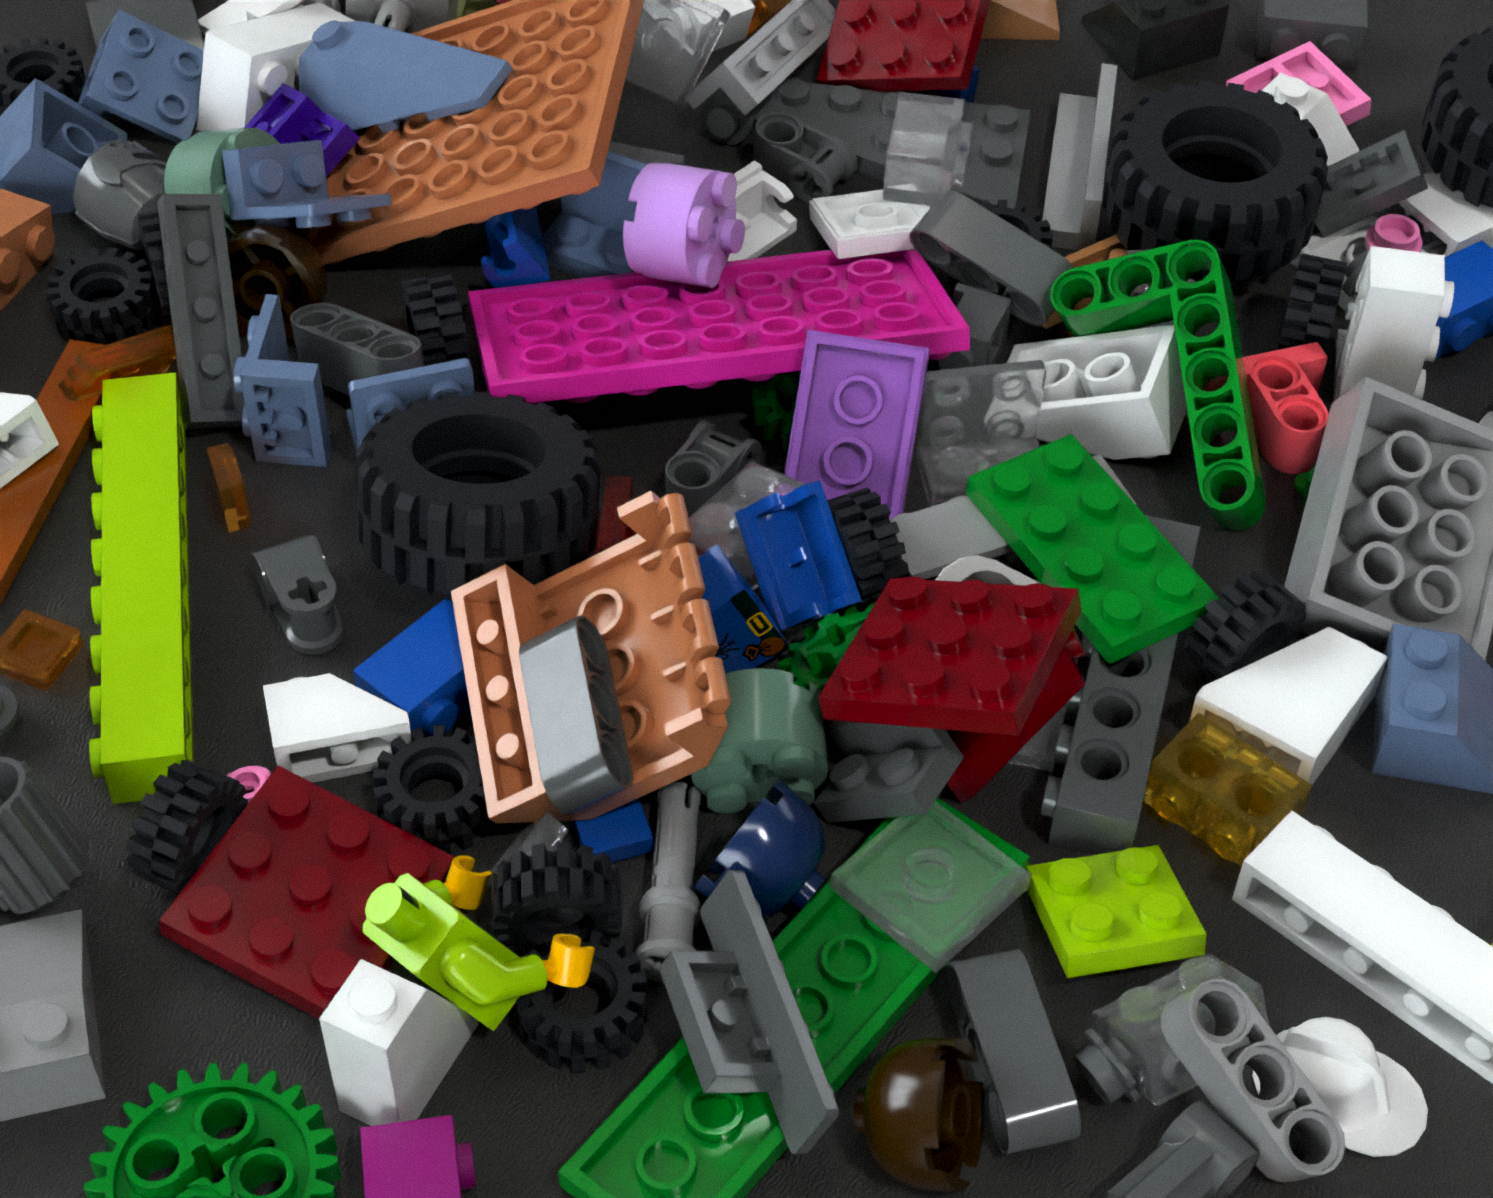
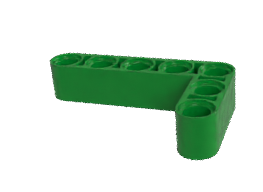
[1050,240,1266,531]

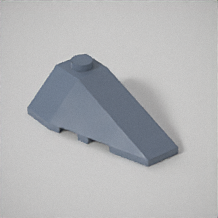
[299,20,513,135]

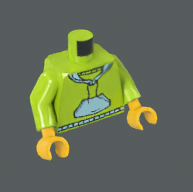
[362,855,595,1031]

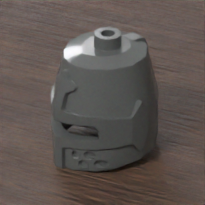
[73,140,167,251]

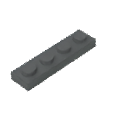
[157,194,245,429]

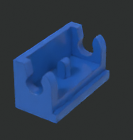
[481,206,551,288]
[734,480,862,632]

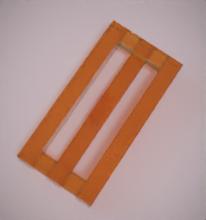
[58,324,176,402]

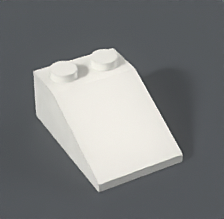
[982,324,1187,460]

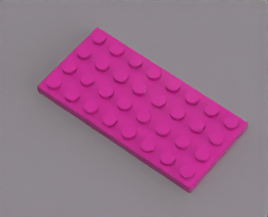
[468,249,970,405]

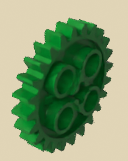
[84,1062,342,1198]

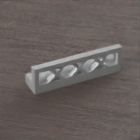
[684,0,836,116]
[1042,63,1118,250]

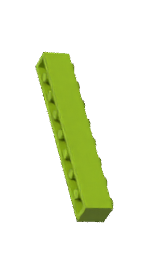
[89,373,194,804]

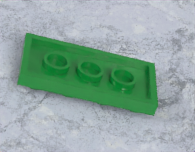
[966,434,1219,664]

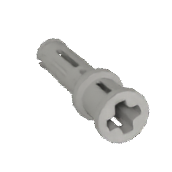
[635,782,702,983]

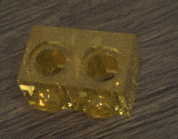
[1143,712,1312,866]

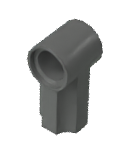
[1106,1100,1260,1198]

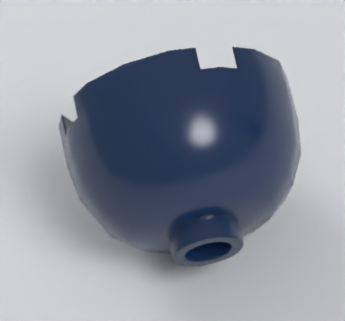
[692,779,825,919]

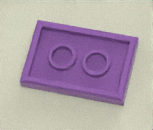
[781,330,930,519]

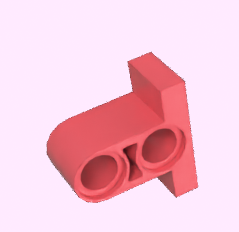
[1204,342,1329,474]

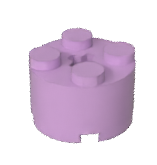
[623,163,745,288]

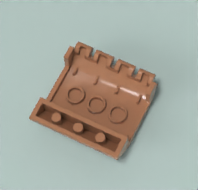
[451,491,732,824]

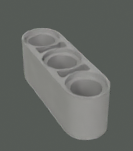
[1161,979,1345,1182]

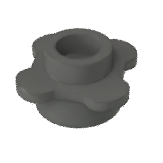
[1073,1028,1141,1105]

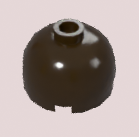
[227,224,327,341]
[854,1038,985,1192]

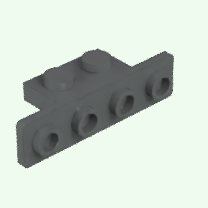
[659,870,839,1154]

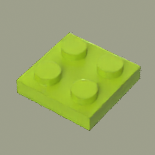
[1025,845,1207,978]

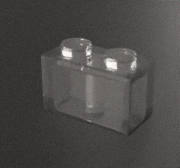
[883,92,973,206]

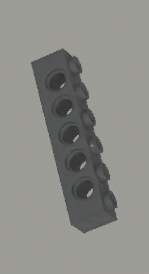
[1040,515,1201,855]

